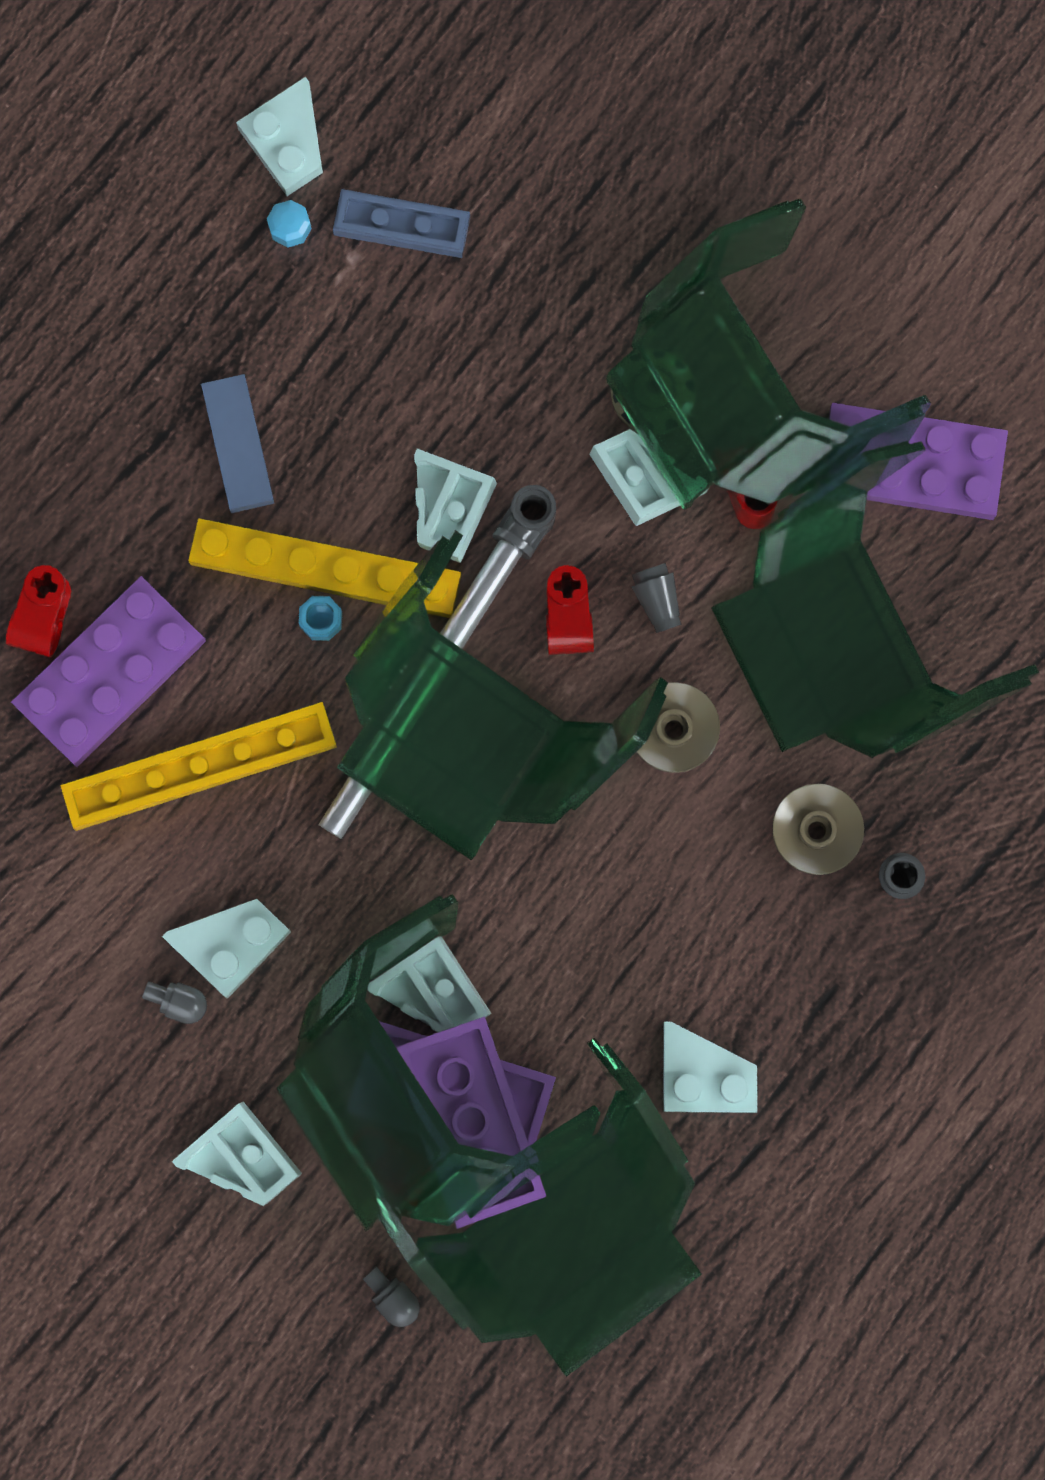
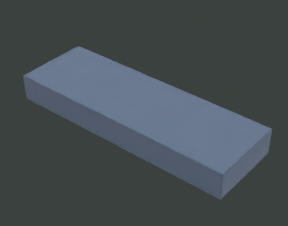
[333,189,470,258]
[201,374,275,513]

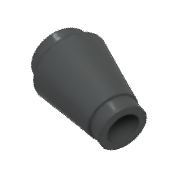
[631,563,682,633]
[879,853,925,899]

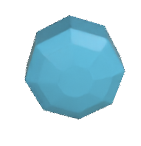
[267,200,312,248]
[299,596,342,641]

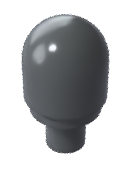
[142,981,207,1024]
[363,1266,420,1327]

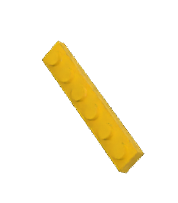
[188,518,461,618]
[60,702,337,831]

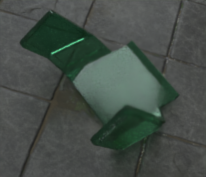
[606,199,931,510]
[711,441,1040,758]
[337,530,668,860]
[277,895,601,1232]
[375,1038,702,1377]

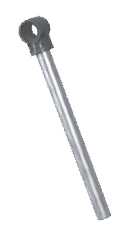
[318,485,556,839]

